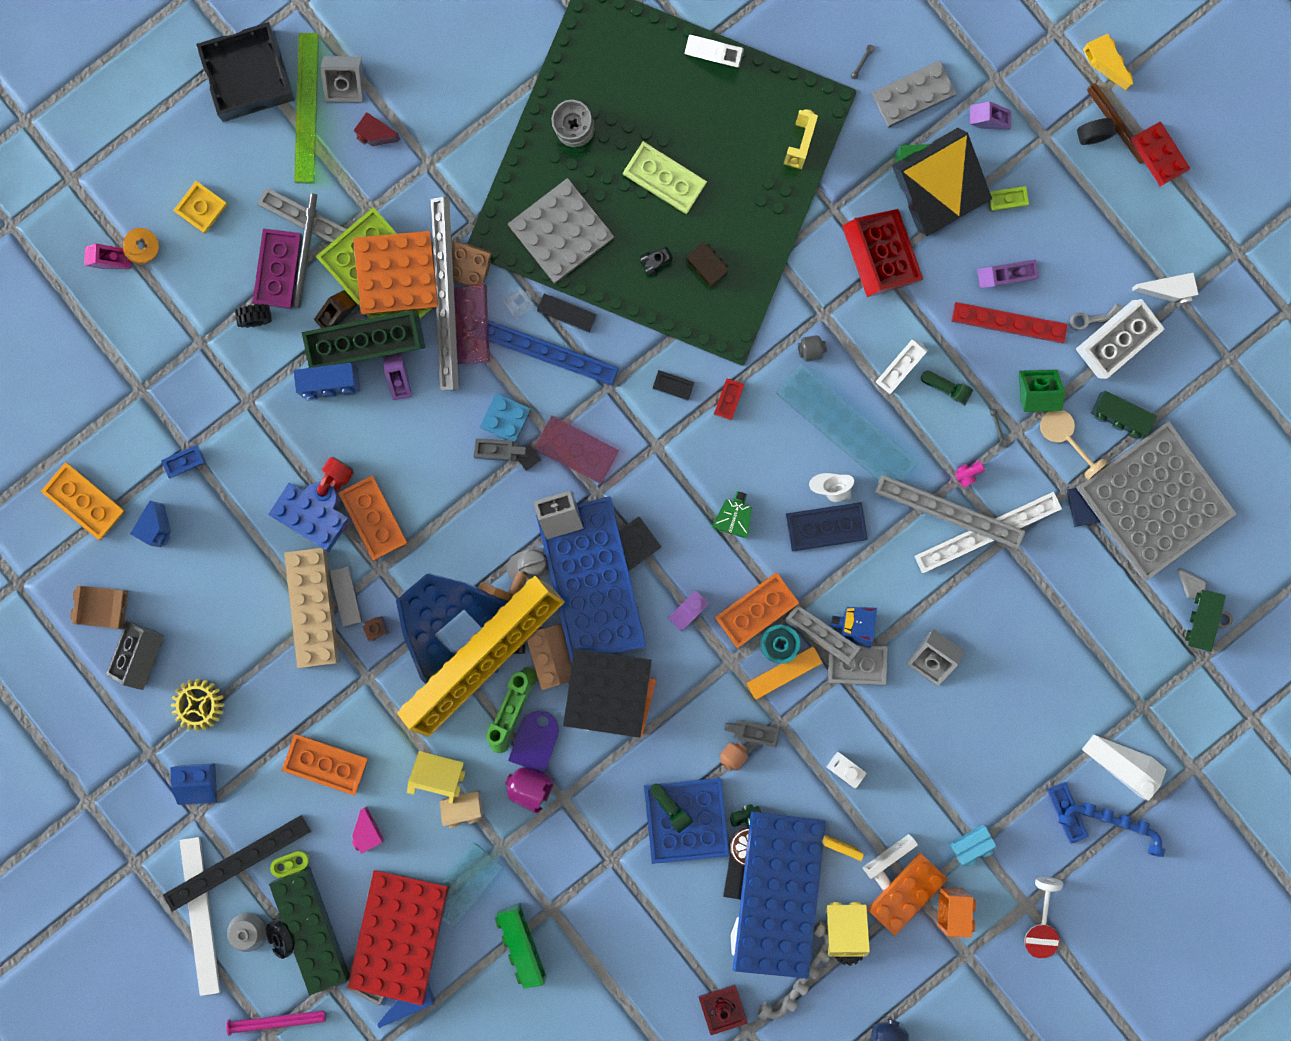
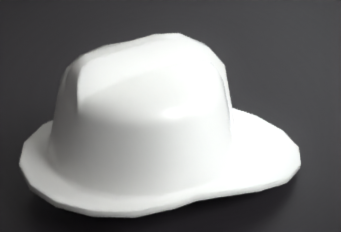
[809,473,854,502]

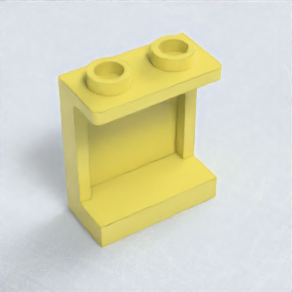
[784,110,818,169]
[407,751,466,804]
[826,902,870,957]

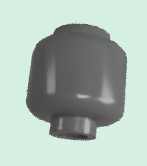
[798,335,827,362]

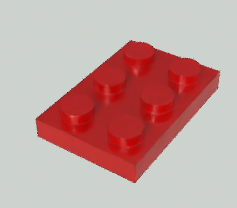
[1130,121,1191,187]

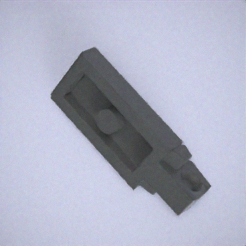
[474,439,528,461]
[725,720,780,748]

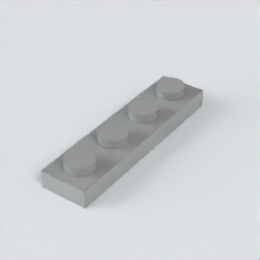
[786,605,861,665]

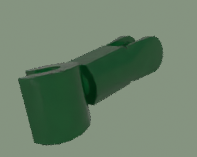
[921,370,973,406]
[650,784,693,833]

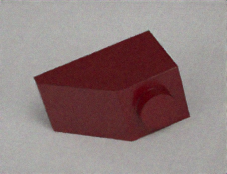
[354,112,400,146]

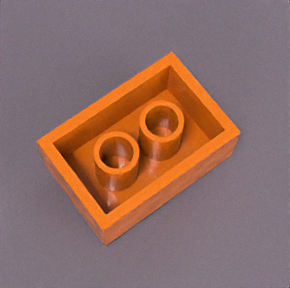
[937,887,976,938]

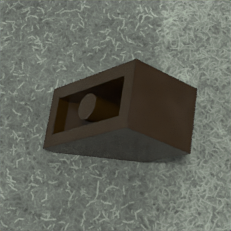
[314,290,357,328]

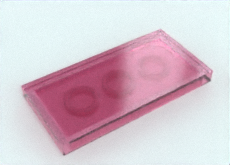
[454,285,490,364]
[534,415,619,484]

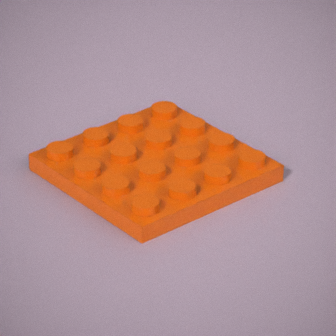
[353,231,438,315]

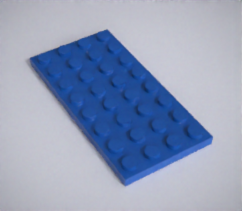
[536,496,647,664]
[733,811,826,979]

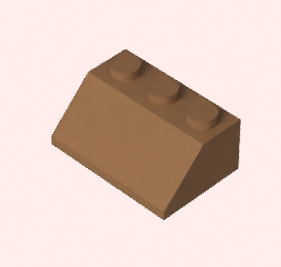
[527,623,572,690]

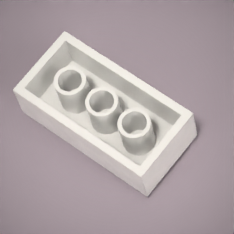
[1076,299,1164,379]

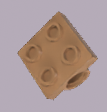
[452,241,492,289]

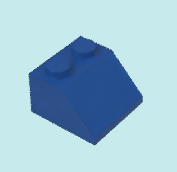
[130,500,171,547]
[170,763,217,805]

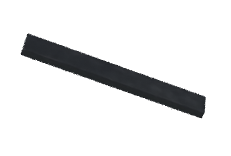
[163,815,311,912]

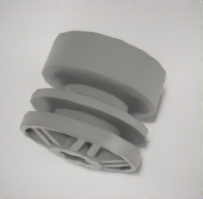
[551,100,595,148]

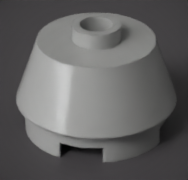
[227,913,266,952]

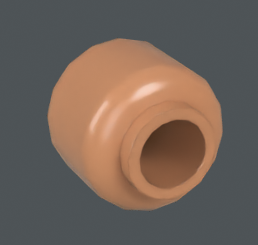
[719,742,748,772]

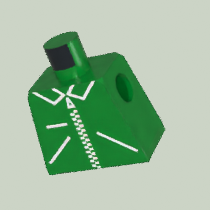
[712,491,752,539]

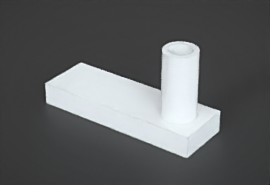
[876,338,928,394]
[862,834,918,891]

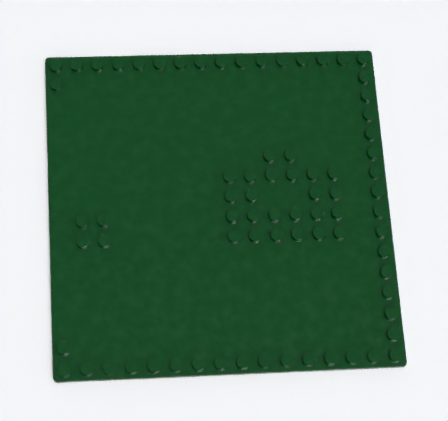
[467,0,856,366]

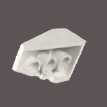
[1082,735,1167,801]

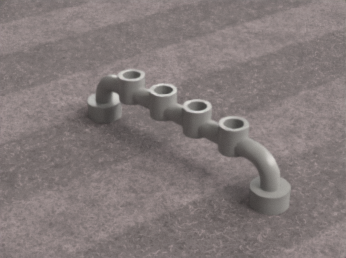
[757,920,830,1020]

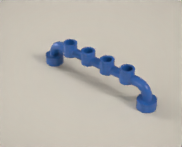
[1058,803,1165,857]

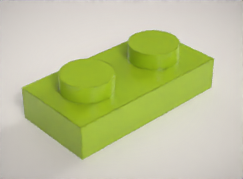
[989,186,1029,212]

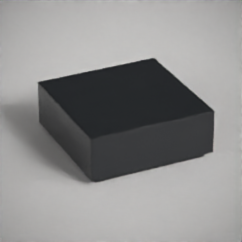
[517,444,541,471]

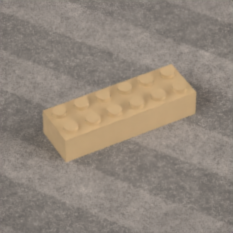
[284,548,340,668]

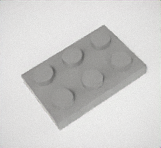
[828,645,887,685]

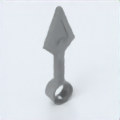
[1069,304,1125,330]
[1178,569,1234,628]

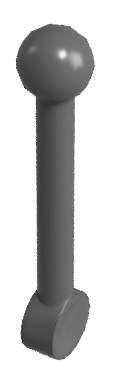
[851,45,874,79]
[990,409,1007,447]

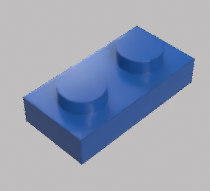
[161,445,206,479]

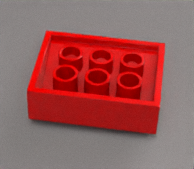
[842,209,923,297]

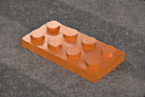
[338,475,408,561]
[714,572,799,649]
[281,733,369,796]
[867,853,948,936]

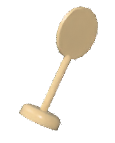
[1040,410,1109,479]

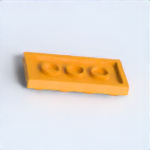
[40,462,126,541]

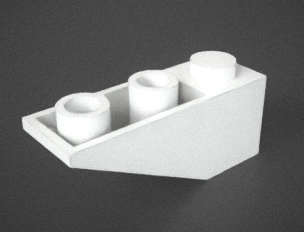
[685,35,744,67]

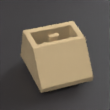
[440,790,485,828]

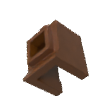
[362,616,390,641]

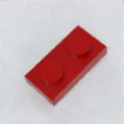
[714,378,744,421]

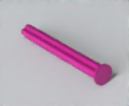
[226,1010,326,1036]

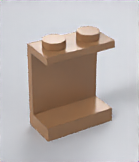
[70,586,129,629]

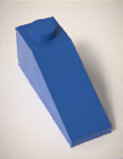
[377,983,435,1028]

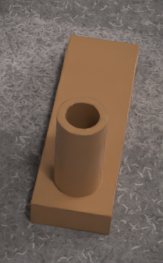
[478,571,528,601]

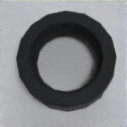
[1077,118,1116,145]

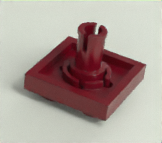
[698,984,748,1035]

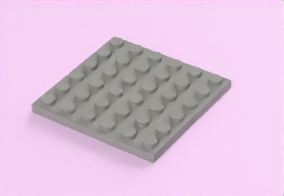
[1076,421,1236,581]

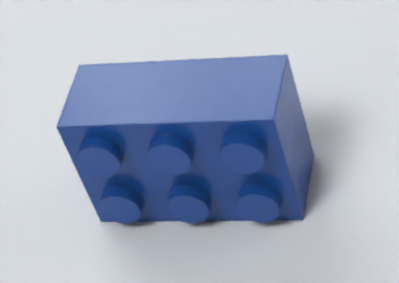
[293,363,360,400]

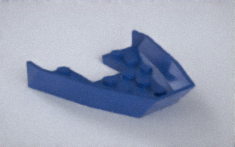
[396,573,509,684]

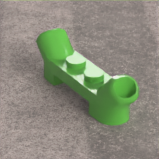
[486,667,538,753]

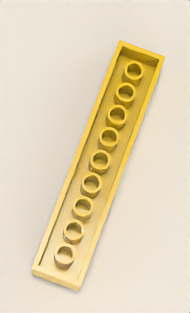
[397,576,565,737]

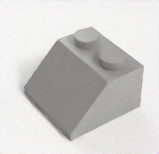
[321,56,364,102]
[907,629,965,686]

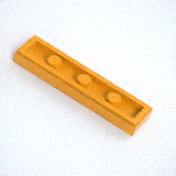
[746,646,823,700]

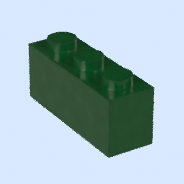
[1091,391,1157,439]
[1185,589,1226,652]

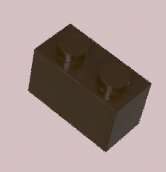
[686,242,729,288]

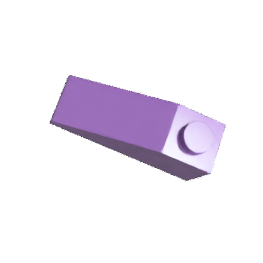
[977,259,1038,288]

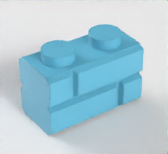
[949,825,997,867]

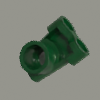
[730,804,761,828]

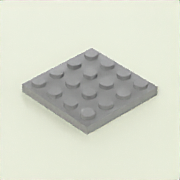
[508,178,614,284]

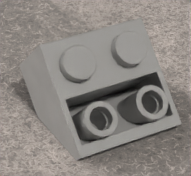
[533,491,584,540]

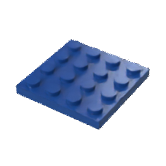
[644,777,729,864]

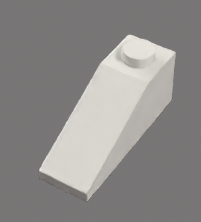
[1132,273,1198,304]

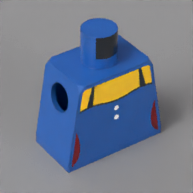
[831,607,877,648]

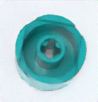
[760,625,800,664]

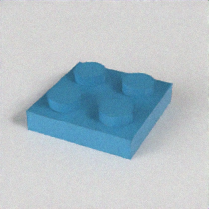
[480,393,531,443]

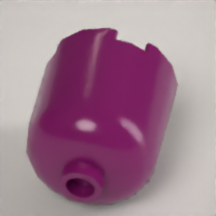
[505,767,554,814]

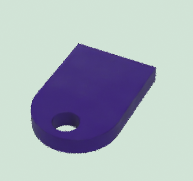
[508,711,559,774]

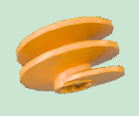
[123,228,159,264]

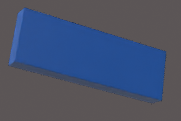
[1047,782,1089,844]

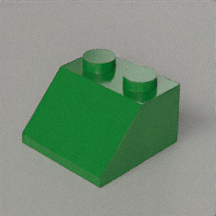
[1019,370,1065,412]

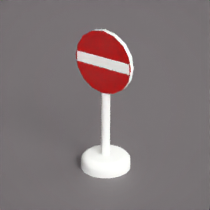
[1024,876,1063,958]

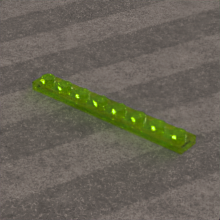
[294,33,319,184]

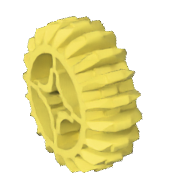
[170,679,225,731]

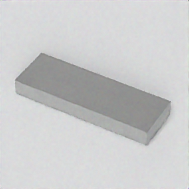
[329,566,362,627]

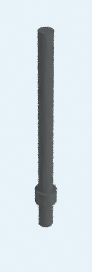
[293,193,318,308]

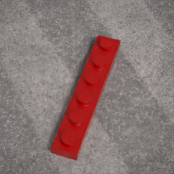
[951,302,1068,344]

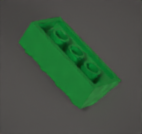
[495,903,547,989]

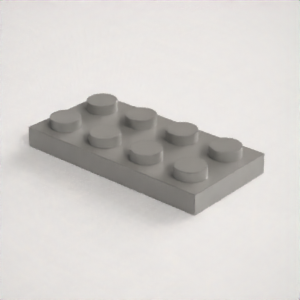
[871,60,956,127]

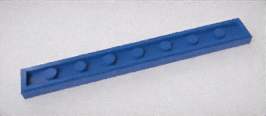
[470,316,619,386]

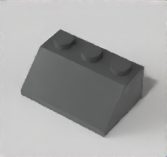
[106,621,164,690]

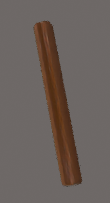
[1087,83,1144,164]

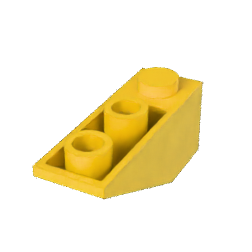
[1083,33,1133,91]

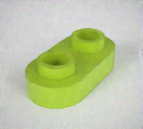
[270,850,309,878]

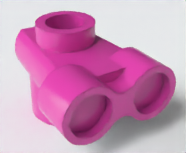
[954,461,985,487]

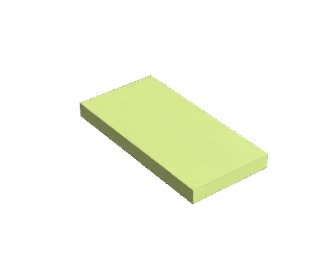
[623,141,707,215]

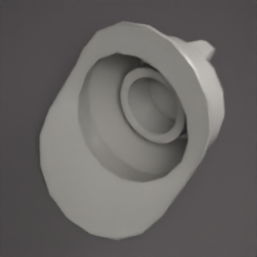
[507,548,549,582]

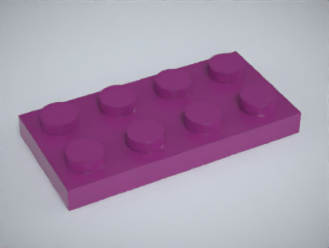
[252,229,302,309]

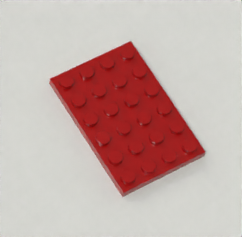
[348,870,449,1005]

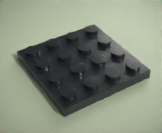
[563,648,652,738]

